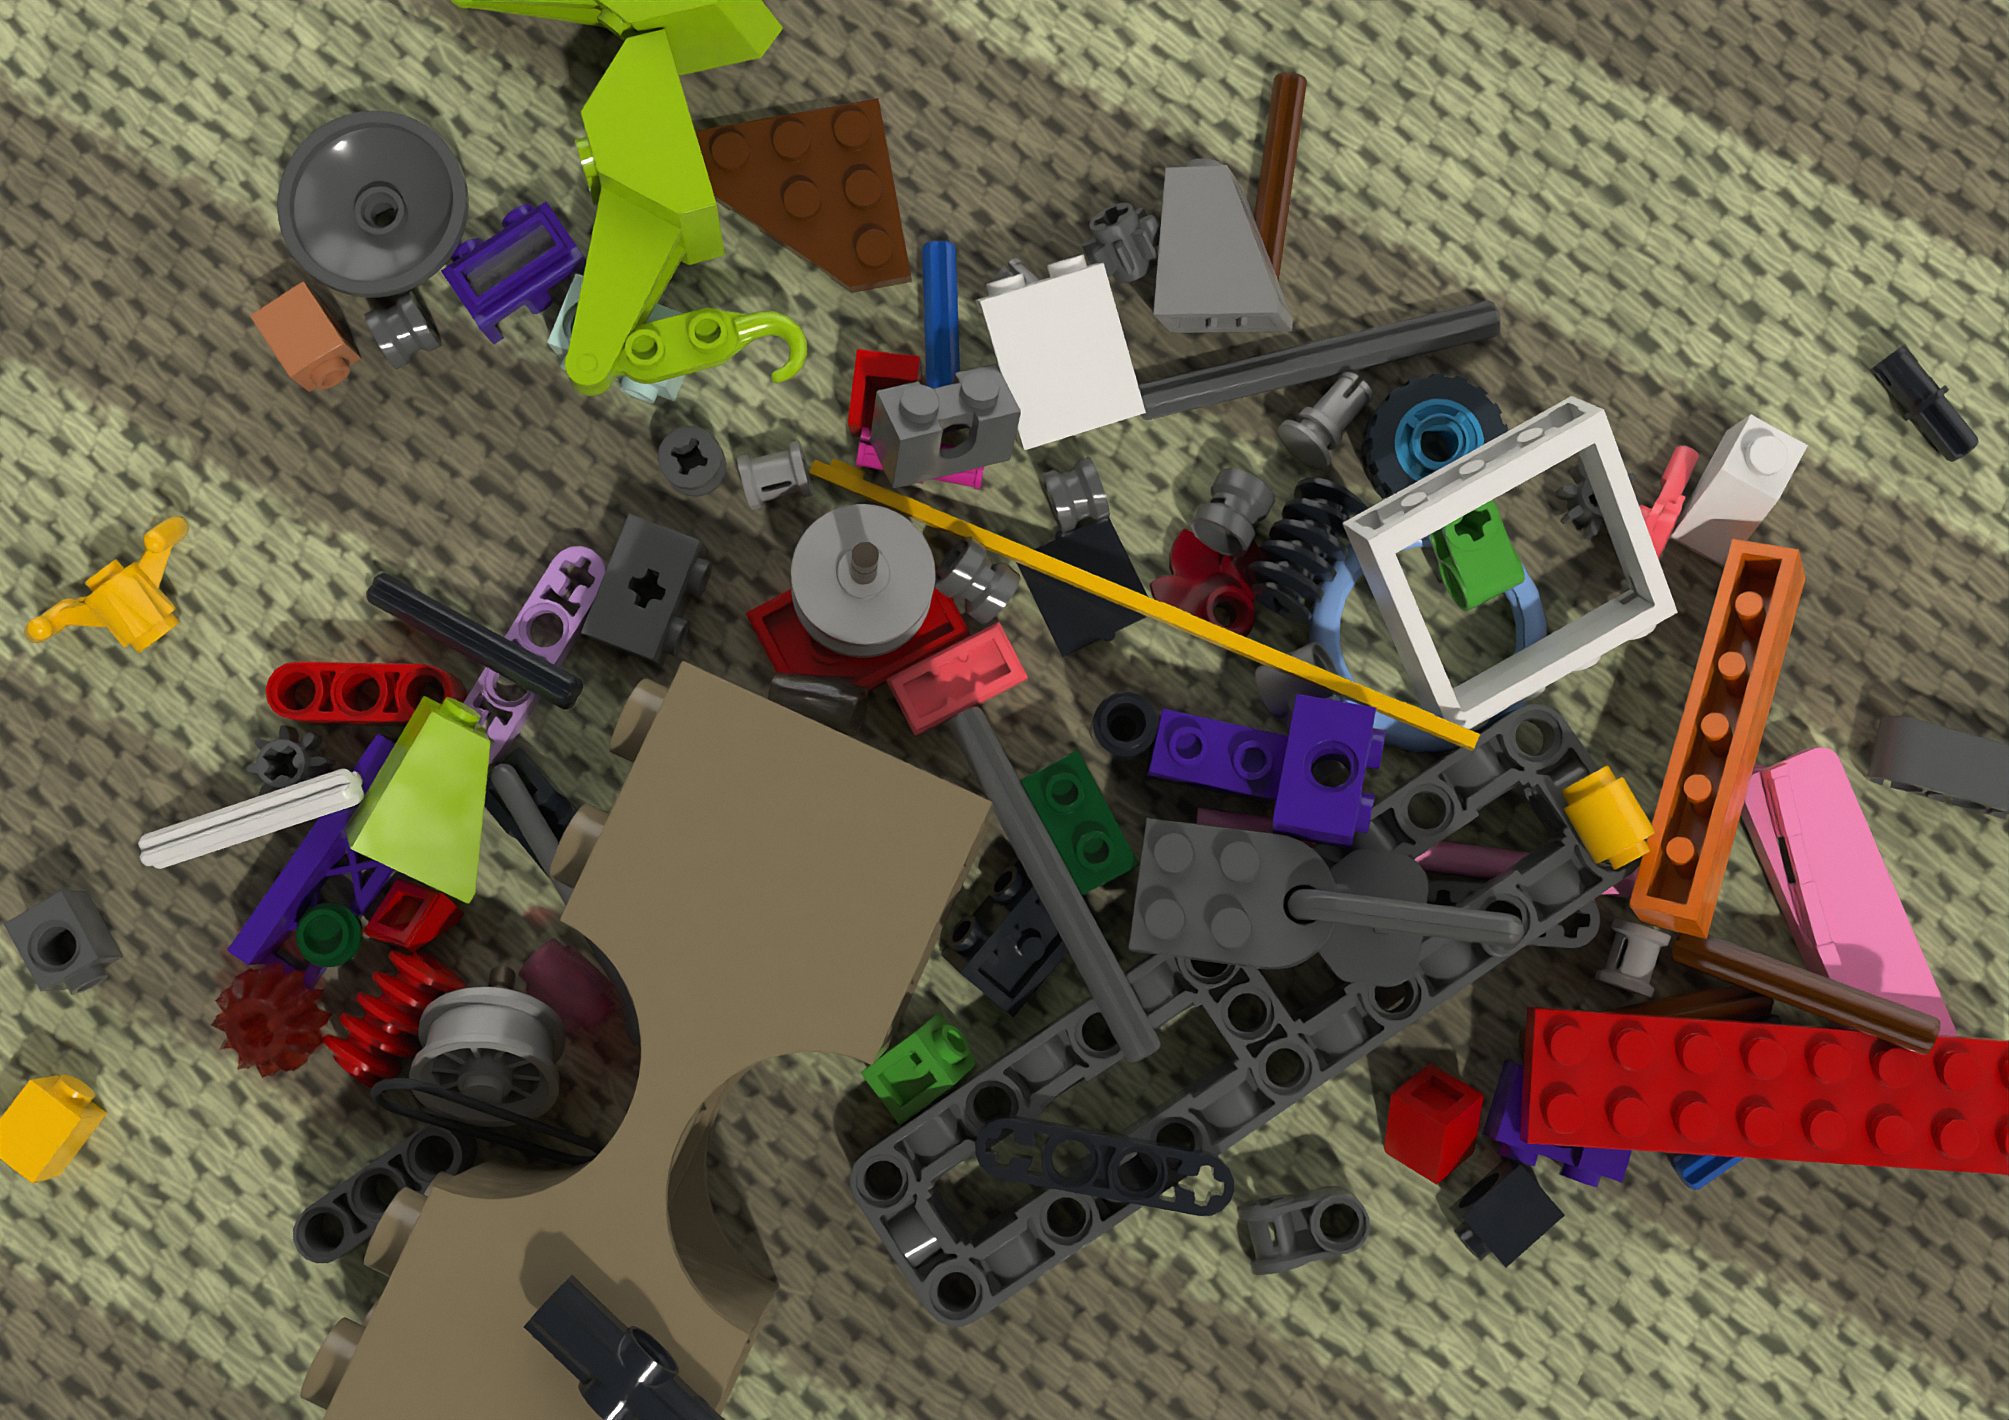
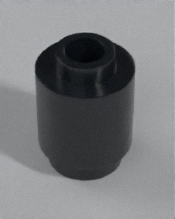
[1091,692,1158,761]

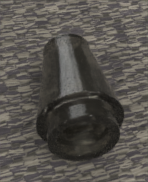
[768,672,868,737]

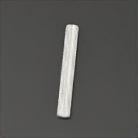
[138,768,364,869]

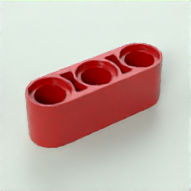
[265,662,467,727]

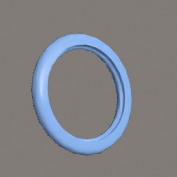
[1309,536,1547,753]

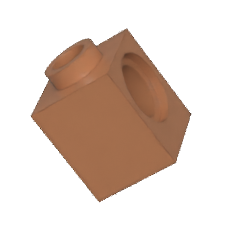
[250,281,361,392]

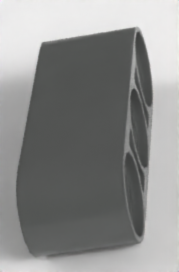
[1866,715,2009,820]
[293,1125,477,1263]

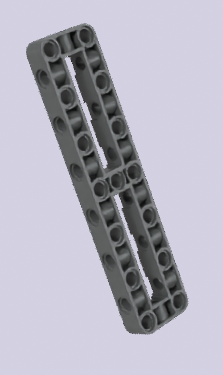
[850,704,1646,1327]

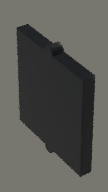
[1016,517,1148,658]

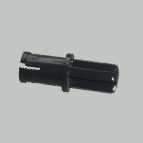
[1870,344,1979,462]

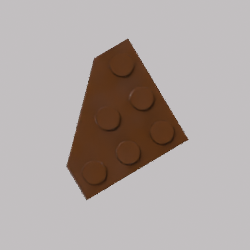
[696,98,912,293]

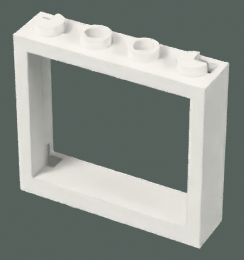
[1342,396,1678,731]

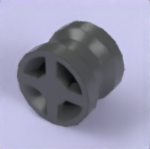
[364,290,442,369]
[657,426,727,497]
[1041,457,1110,533]

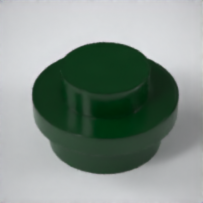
[296,902,363,967]

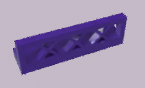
[227,734,397,993]

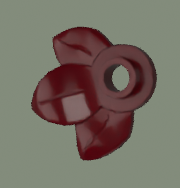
[1149,529,1259,646]

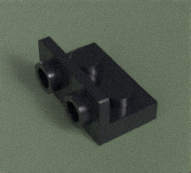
[941,860,1096,1018]

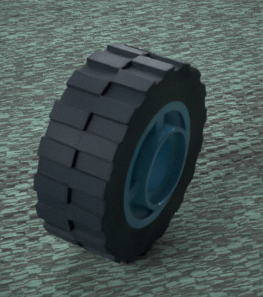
[1361,373,1508,499]

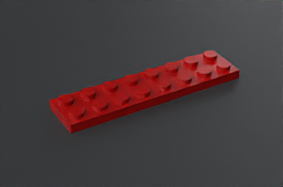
[1519,1006,2009,1175]

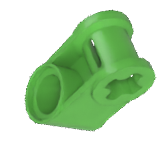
[1428,500,1525,612]

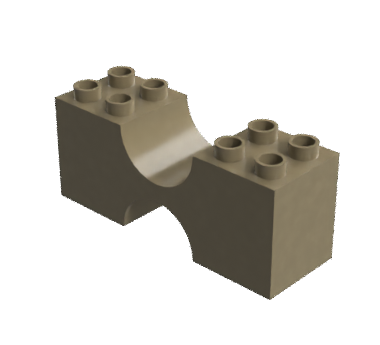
[300,660,995,1420]

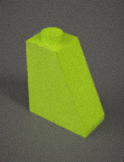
[345,696,491,904]

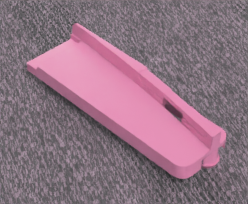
[1741,747,1958,1036]

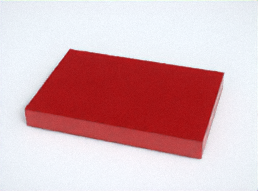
[745,568,972,721]

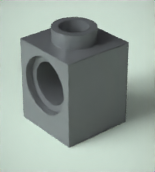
[4,890,123,995]

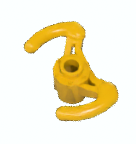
[24,516,190,654]

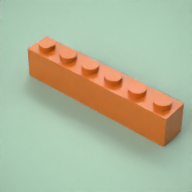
[1629,539,1806,939]

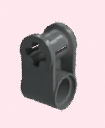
[1237,1186,1370,1275]

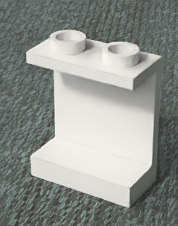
[975,254,1146,450]

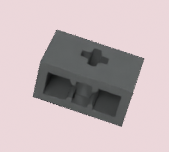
[581,514,712,667]

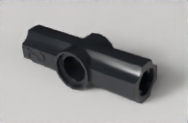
[523,1275,725,1420]

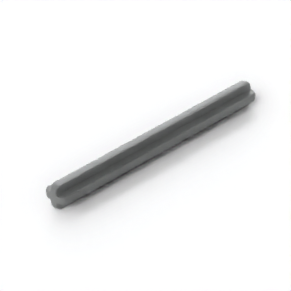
[1138,300,1501,420]
[950,707,1160,1063]

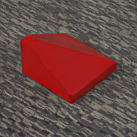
[363,878,464,952]

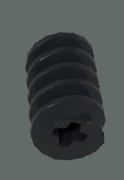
[1244,478,1368,624]

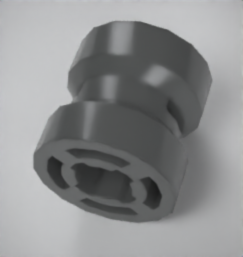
[1190,468,1275,557]
[934,536,1021,624]

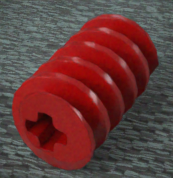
[322,949,466,1093]

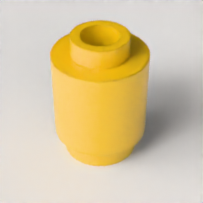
[1560,765,1656,870]

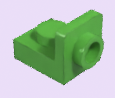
[860,1013,976,1124]

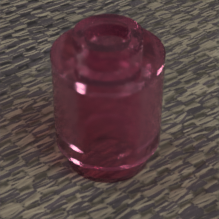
[518,938,616,1034]

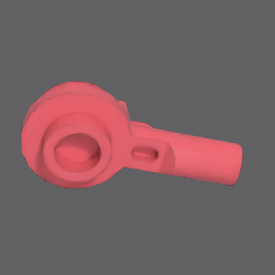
[1640,446,1699,559]

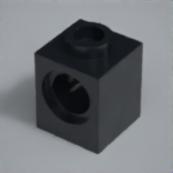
[1449,1157,1565,1268]

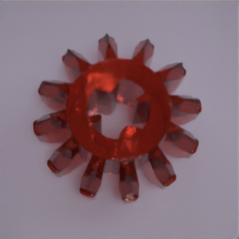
[211,962,332,1078]

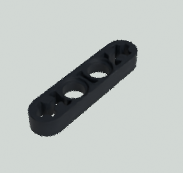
[975,1115,1234,1216]

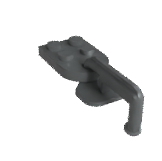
[1129,818,1524,987]

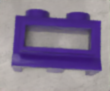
[441,201,587,345]

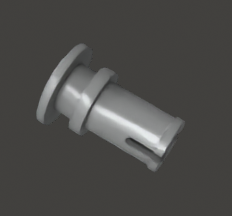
[1278,372,1373,470]

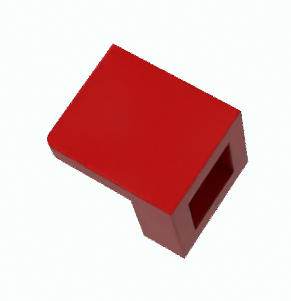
[848,349,922,438]
[1384,1063,1484,1185]

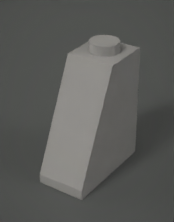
[1153,159,1293,333]

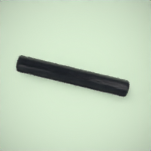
[366,573,583,710]

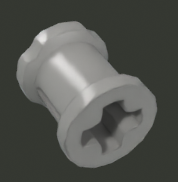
[737,441,813,510]
[1594,918,1671,998]

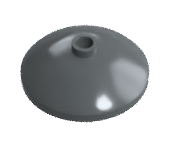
[277,111,469,297]

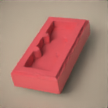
[886,622,1028,737]

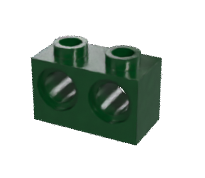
[1020,749,1139,895]

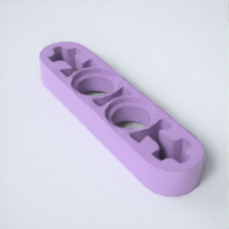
[463,546,607,766]

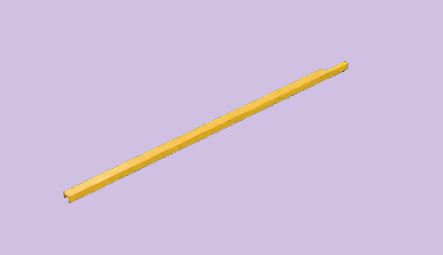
[809,458,1480,751]

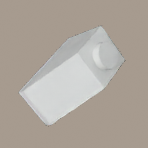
[1669,414,1808,568]

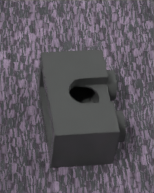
[870,364,1021,489]

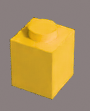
[0,1074,107,1184]

